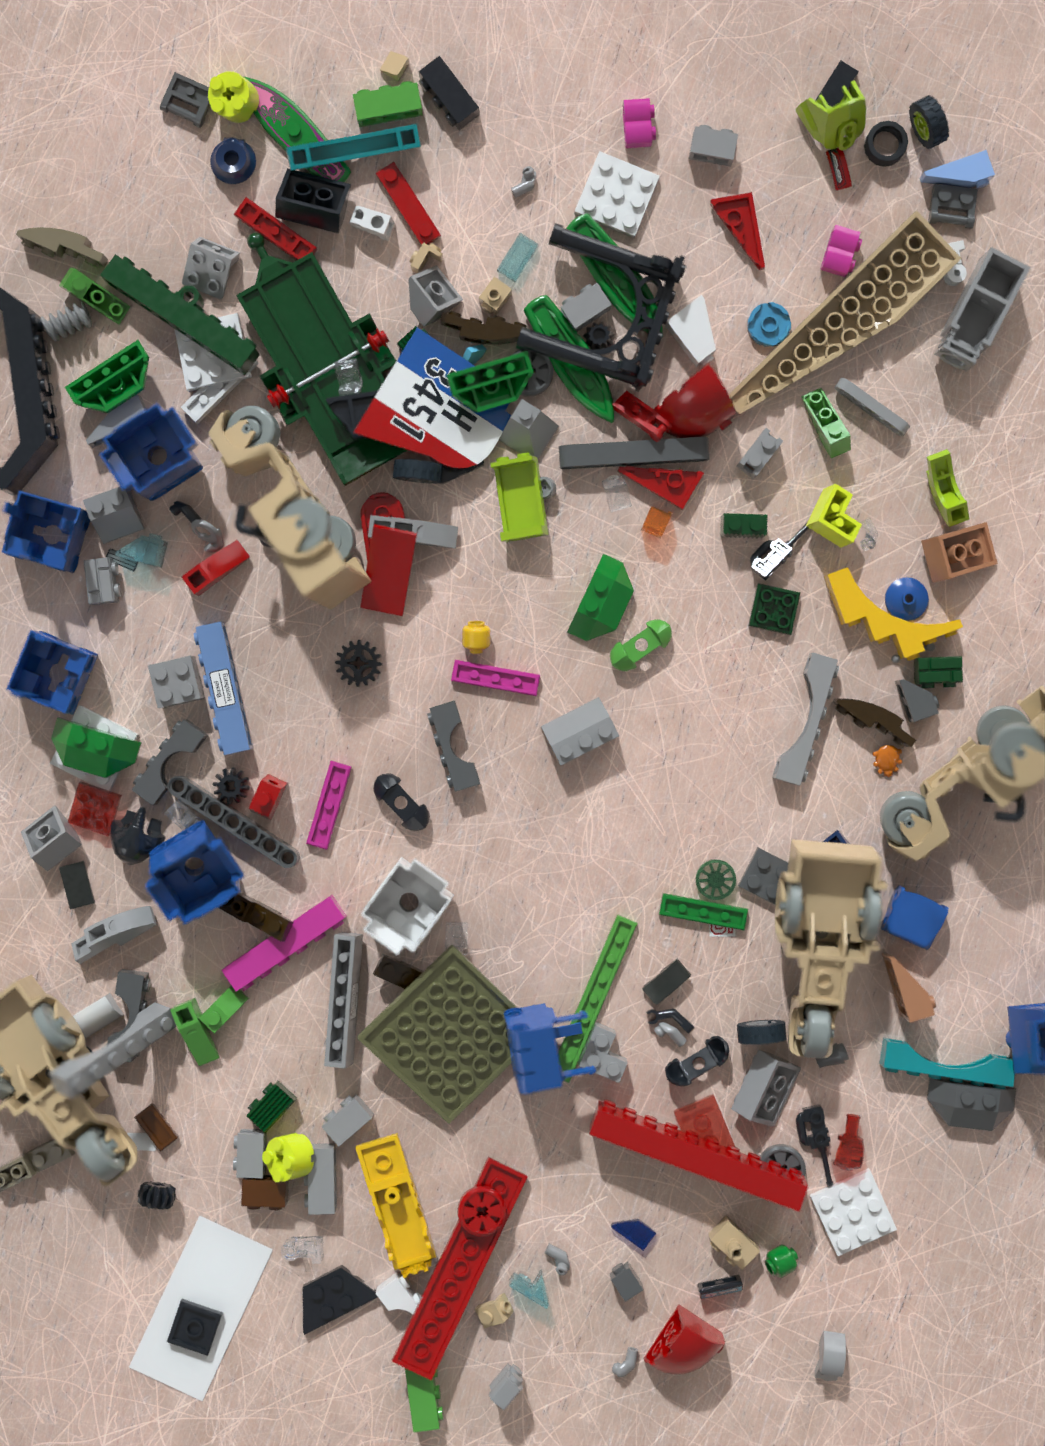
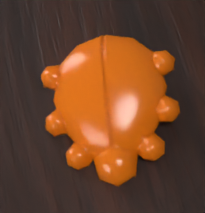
[873,745,902,777]

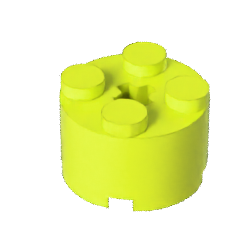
[208,71,259,123]
[262,1133,314,1182]

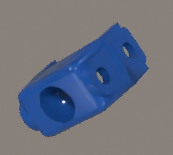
[881,885,949,950]

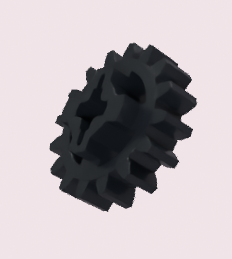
[335,640,383,687]

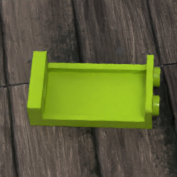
[490,453,549,542]

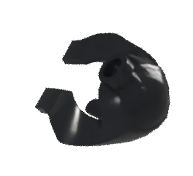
[110,807,166,865]

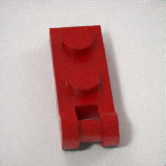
[612,390,672,442]

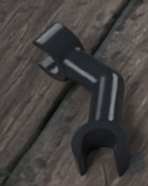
[646,1009,694,1034]

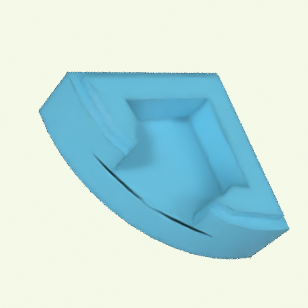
[462,344,487,365]

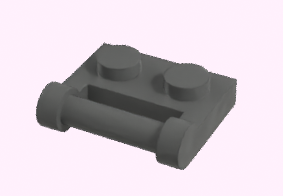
[160,72,210,128]
[928,184,978,229]

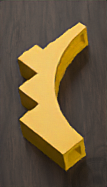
[824,567,963,661]

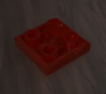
[68,781,122,837]

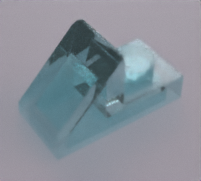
[509,1269,549,1309]

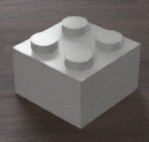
[148,655,205,708]

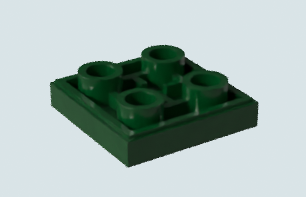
[748,583,801,635]

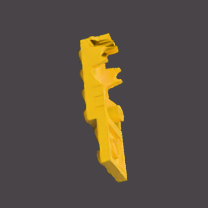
[355,1133,436,1278]

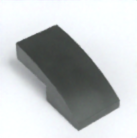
[642,958,691,1005]

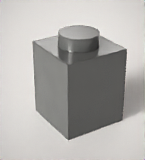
[610,1262,643,1302]

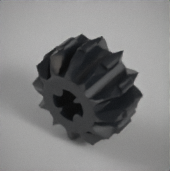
[213,767,251,804]
[137,1181,176,1210]

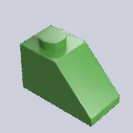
[199,985,249,1033]

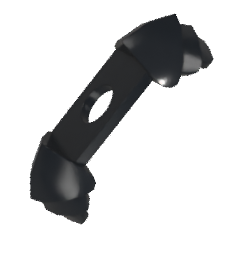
[373,773,430,831]
[665,1036,729,1087]

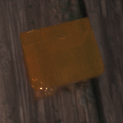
[641,506,672,538]

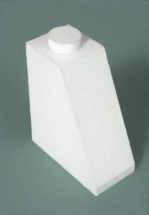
[665,295,716,367]

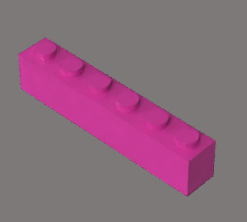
[221,895,347,991]

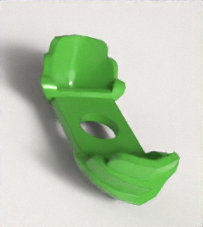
[610,619,672,671]

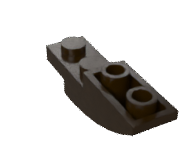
[441,311,528,345]
[833,698,917,748]
[217,892,294,942]
[373,954,424,989]

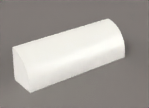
[73,993,124,1038]

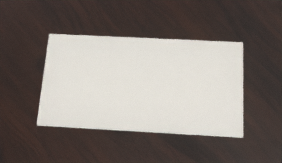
[129,1216,273,1401]

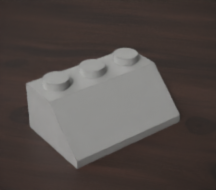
[541,697,619,765]
[731,1050,801,1127]

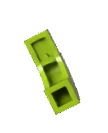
[926,449,970,527]

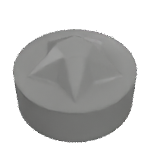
[540,477,556,499]

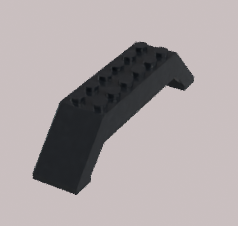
[0,287,60,495]

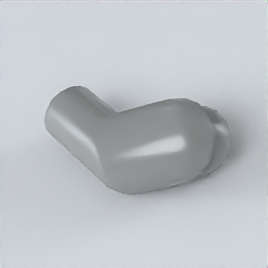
[545,1243,570,1275]

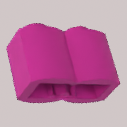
[622,98,656,148]
[820,224,862,278]

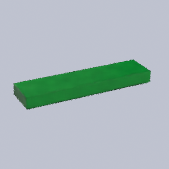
[659,893,748,930]

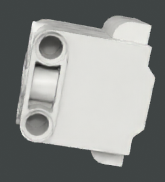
[361,857,454,955]

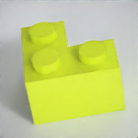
[806,483,862,548]

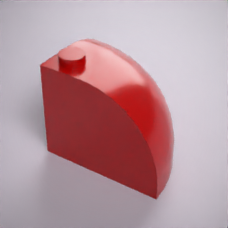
[654,364,735,438]
[643,1304,725,1375]

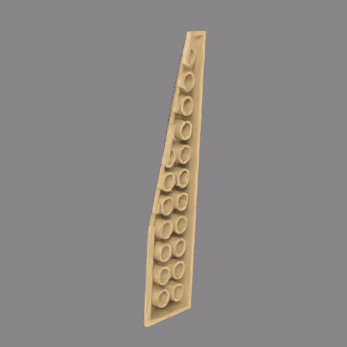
[729,210,962,414]

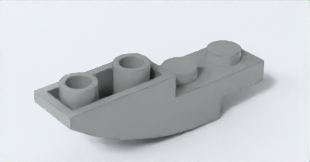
[368,515,458,549]
[71,906,157,964]

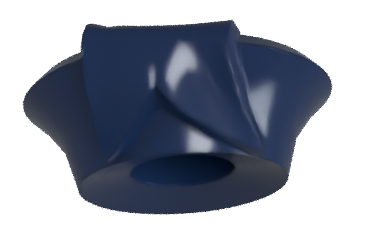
[210,137,256,184]

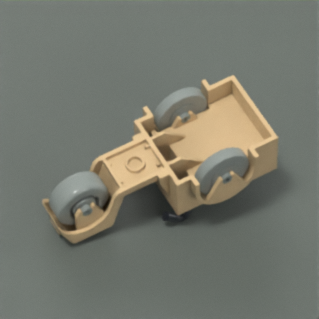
[208,406,371,610]
[880,685,1045,861]
[775,839,888,1059]
[0,974,138,1187]

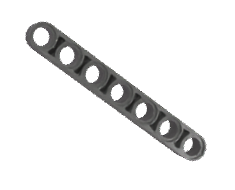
[559,437,710,469]
[168,776,300,868]

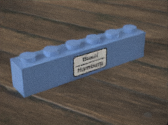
[194,621,253,755]

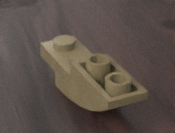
[16,227,108,267]
[0,1139,75,1192]

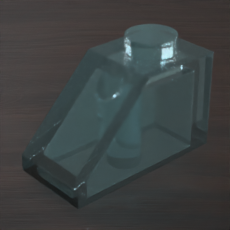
[115,533,168,568]

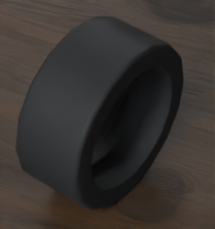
[864,121,908,167]

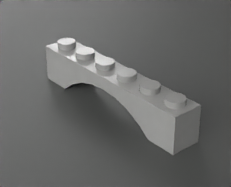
[772,652,839,786]
[50,1002,177,1099]

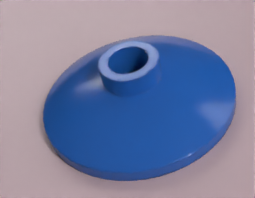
[885,577,929,621]

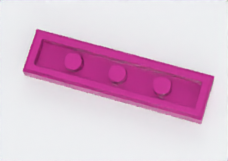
[451,660,540,696]
[306,760,352,850]

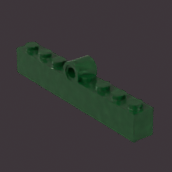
[100,254,260,376]

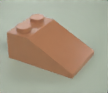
[921,522,998,583]
[882,952,936,1023]

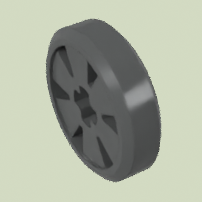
[512,349,553,397]
[760,1144,806,1177]

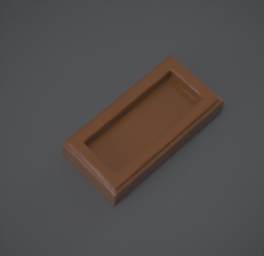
[134,1103,179,1152]

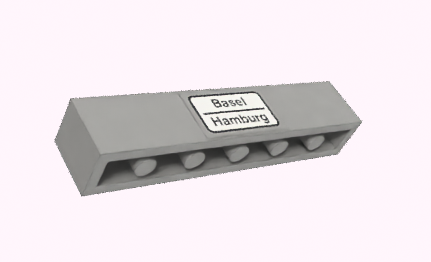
[324,932,363,1069]

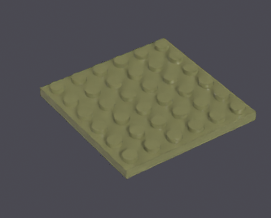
[357,944,518,1124]

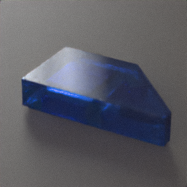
[611,1219,656,1251]

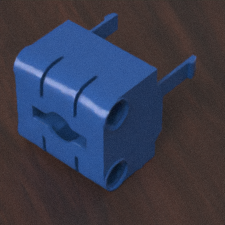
[2,491,90,573]
[6,630,98,715]
[504,1003,596,1094]

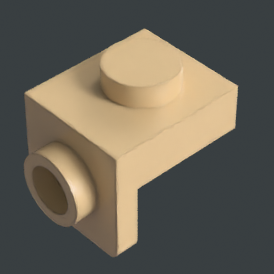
[410,243,443,273]
[475,1293,514,1328]

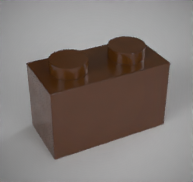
[241,1175,289,1211]

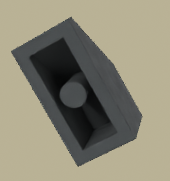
[895,679,939,722]

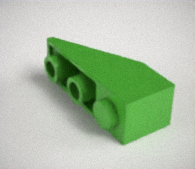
[59,267,131,325]
[801,388,851,459]
[170,998,220,1066]

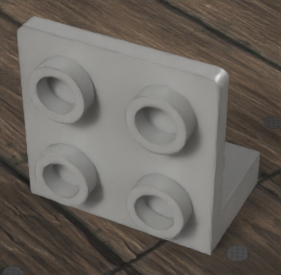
[182,237,240,299]

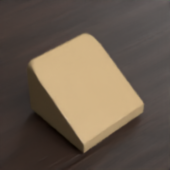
[380,51,409,82]

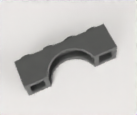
[427,700,481,792]
[132,720,208,805]
[107,969,151,1062]

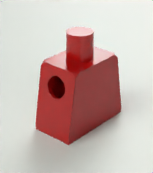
[249,774,288,820]

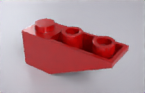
[181,540,250,596]

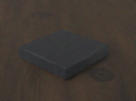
[167,1299,223,1356]

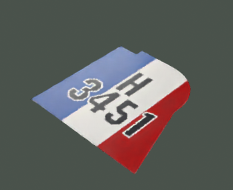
[354,327,512,468]

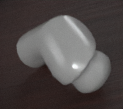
[511,166,536,198]
[654,1022,686,1047]
[612,1347,638,1377]

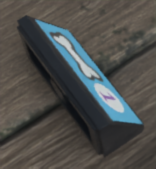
[697,1275,743,1299]

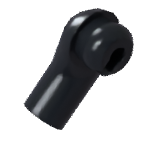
[169,501,201,524]

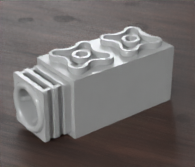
[934,247,1031,371]

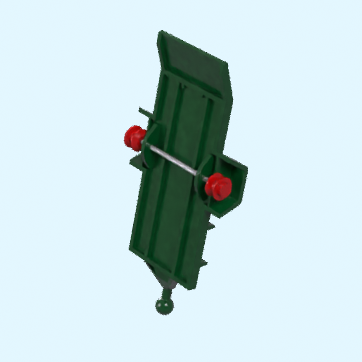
[236,233,408,486]

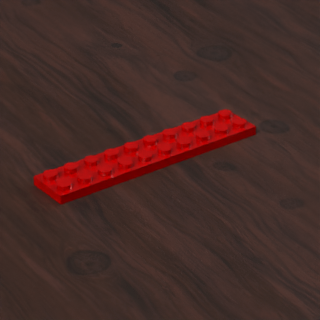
[391,1157,528,1380]

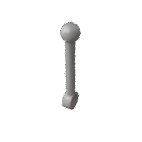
[891,643,935,663]

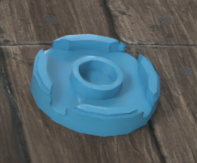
[747,302,791,347]

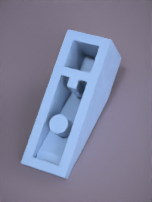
[920,150,995,189]

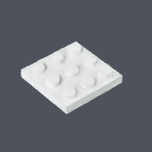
[574,151,659,238]
[174,313,252,392]
[50,705,139,793]
[810,1168,897,1256]

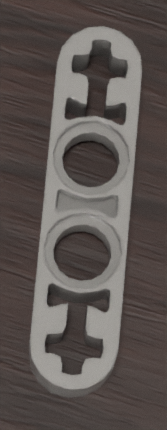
[835,378,910,436]

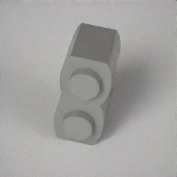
[489,1364,523,1410]

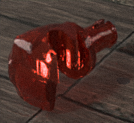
[831,1114,865,1171]

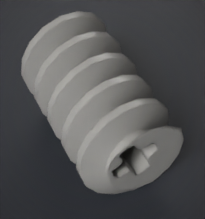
[41,301,92,341]

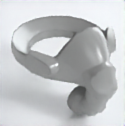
[191,519,223,553]

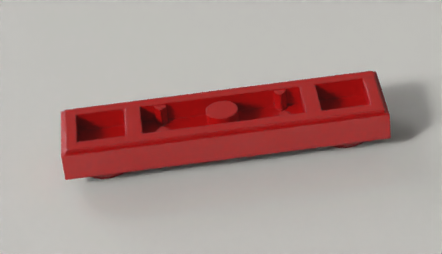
[376,161,441,246]
[233,197,318,261]

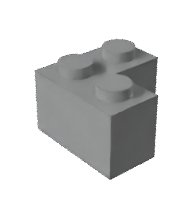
[578,1022,628,1083]

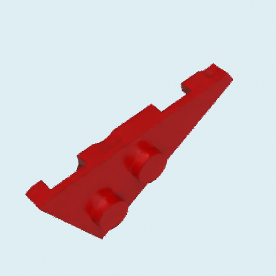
[710,192,765,270]
[617,466,704,510]

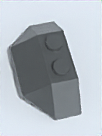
[927,1078,1016,1131]

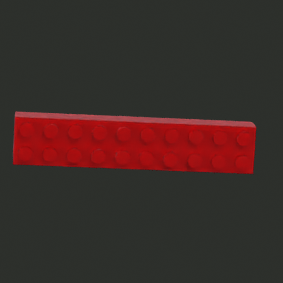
[589,1100,808,1212]

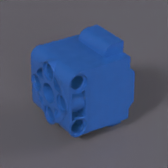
[99,403,203,501]
[146,820,244,925]
[1006,1003,1045,1075]

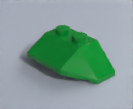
[65,340,150,413]
[446,351,534,413]
[567,554,634,641]
[51,717,142,778]

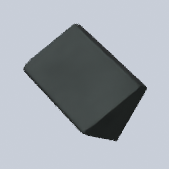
[59,861,95,910]

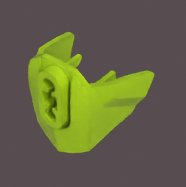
[795,80,866,150]

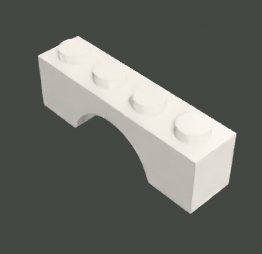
[376,1271,450,1350]

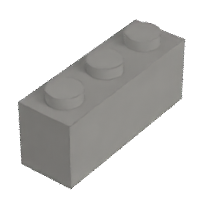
[304,1143,337,1215]

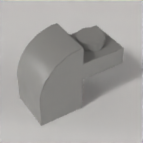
[815,1331,846,1381]

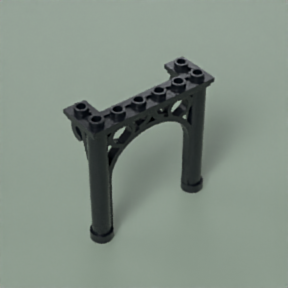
[516,223,686,392]

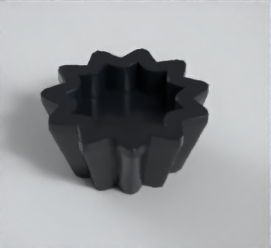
[583,322,614,350]

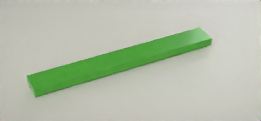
[558,914,638,1083]

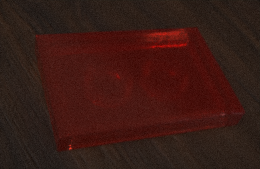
[673,1094,735,1147]

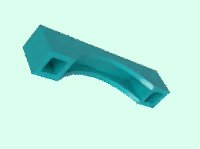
[286,124,421,171]
[879,1038,1015,1089]

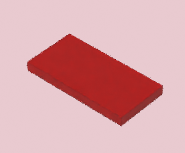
[360,524,418,617]

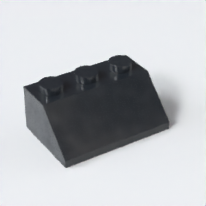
[275,168,351,234]

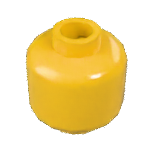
[462,621,490,654]

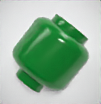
[764,1245,798,1278]

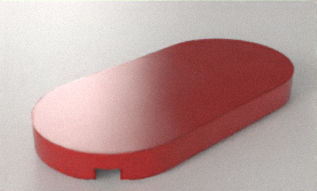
[360,492,405,561]

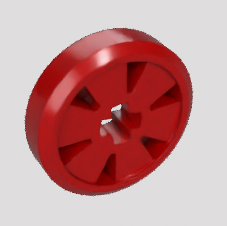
[457,1186,506,1236]

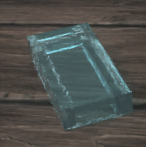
[497,233,538,283]

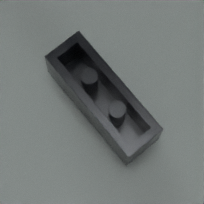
[418,55,480,131]

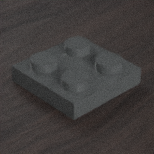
[738,847,788,904]

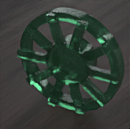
[695,859,736,900]

